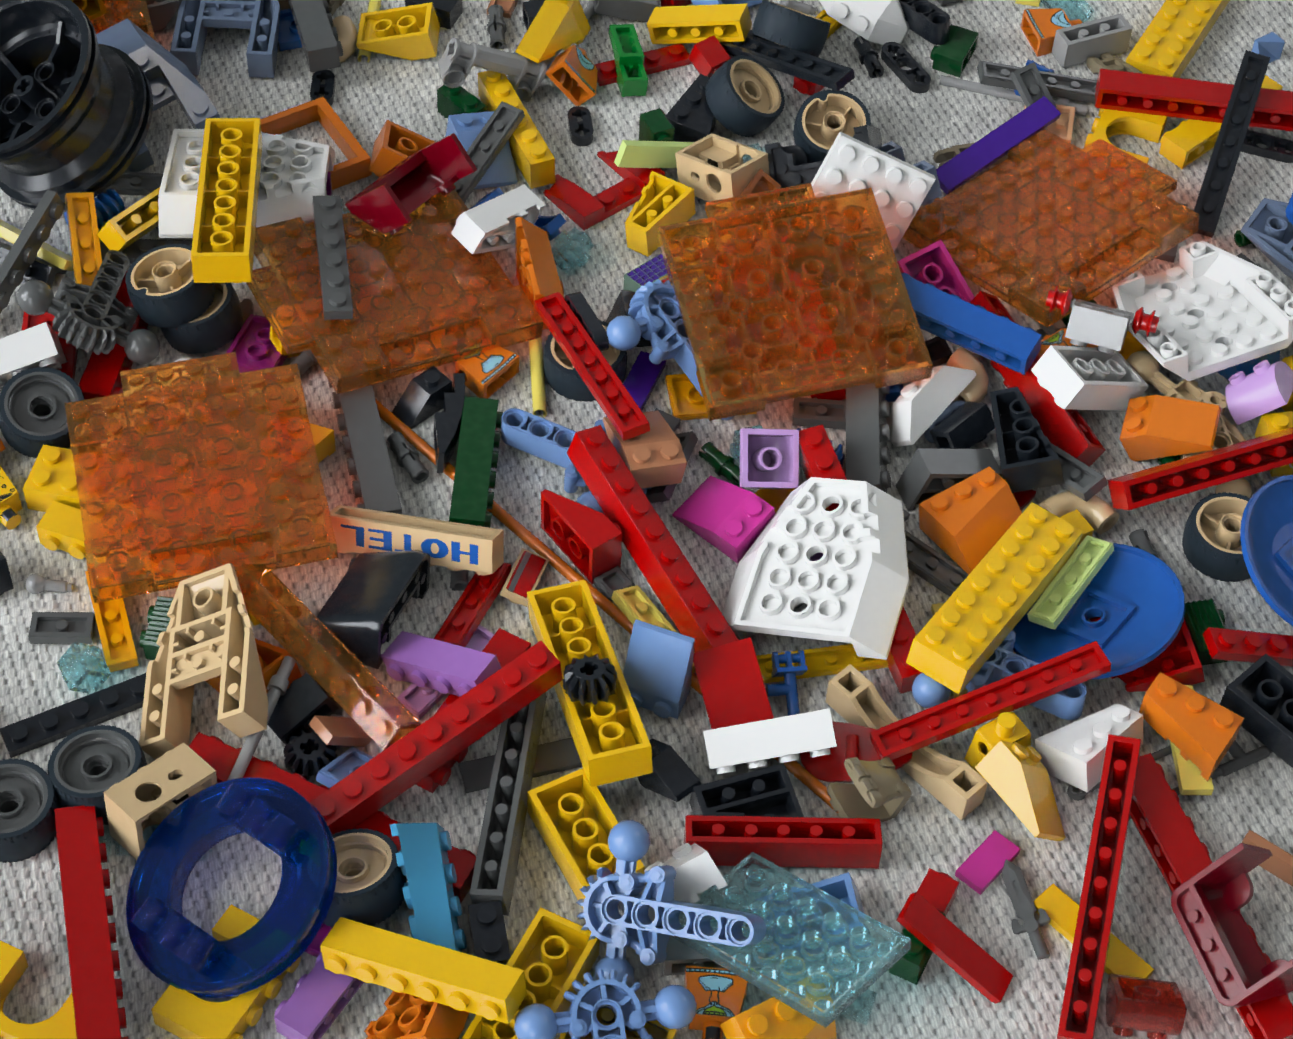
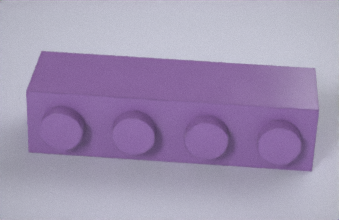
[381,631,502,697]
[274,926,376,1039]

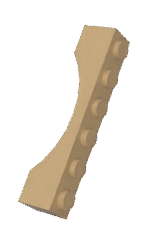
[825,664,988,820]

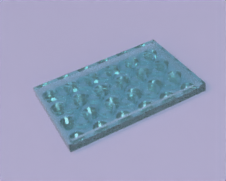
[670,852,911,1028]

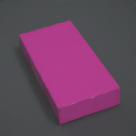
[955,830,1020,895]

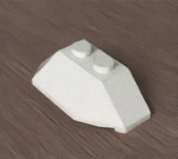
[819,0,909,45]
[886,365,977,447]

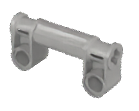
[438,37,546,102]

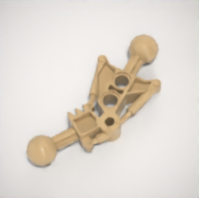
[1126,350,1252,498]

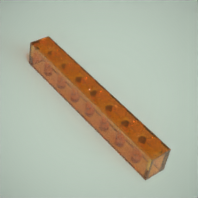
[236,564,422,751]

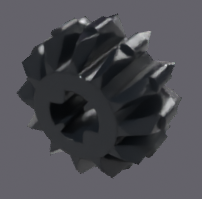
[563,654,617,707]
[283,729,337,781]

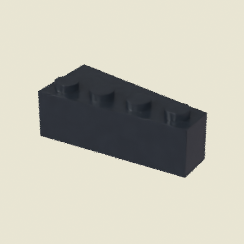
[990,387,1064,493]

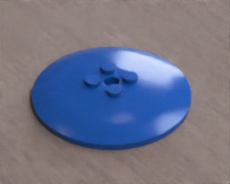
[1240,475,1293,626]
[1013,543,1185,680]

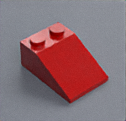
[541,489,623,584]

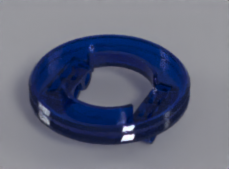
[126,778,337,998]

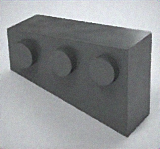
[895,448,1002,511]

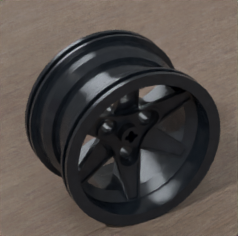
[0,0,153,210]

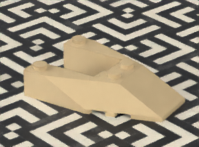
[139,563,269,760]

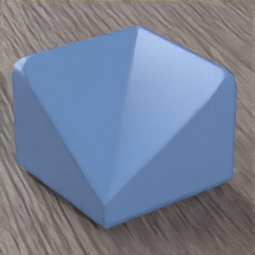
[1251,32,1285,63]

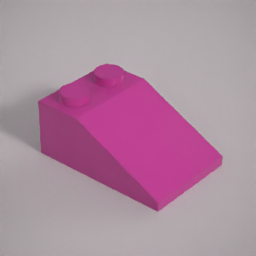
[891,240,974,303]
[672,476,775,564]

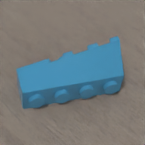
[390,823,467,952]

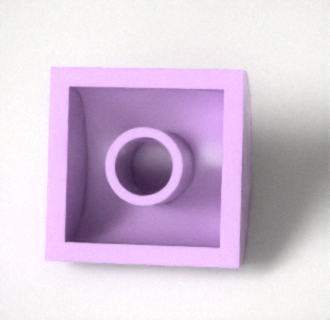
[1225,360,1293,425]
[739,428,799,489]

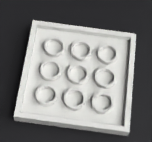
[789,132,936,265]

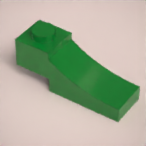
[608,24,648,97]

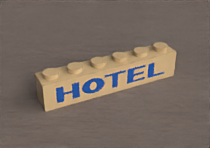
[326,505,504,576]

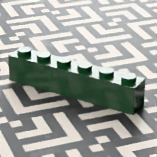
[449,396,503,528]

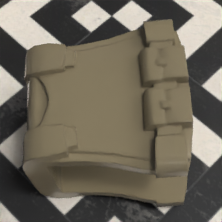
[827,757,912,822]

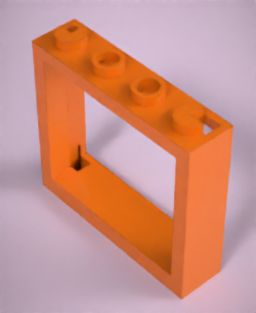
[260,97,372,190]

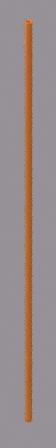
[322,363,839,813]

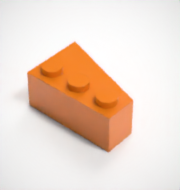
[1139,672,1244,782]

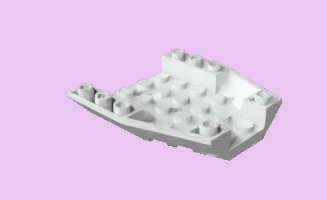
[158,129,335,239]
[1108,241,1293,381]
[722,477,910,660]

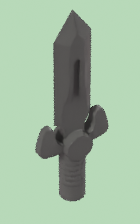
[1001,859,1051,960]

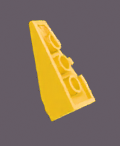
[515,0,591,63]

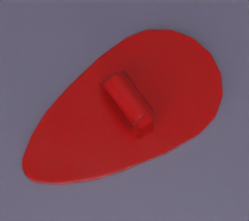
[800,721,913,783]

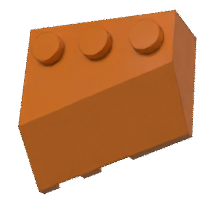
[515,217,564,331]
[919,466,1022,575]
[364,991,469,1039]

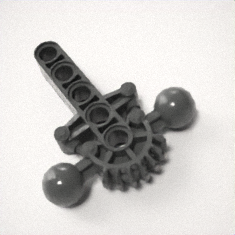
[17,250,160,365]

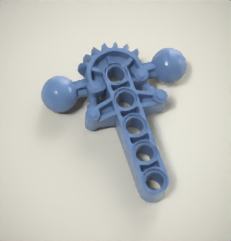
[606,279,746,420]
[501,408,652,514]
[912,630,1087,720]
[576,820,766,988]
[514,968,697,1039]

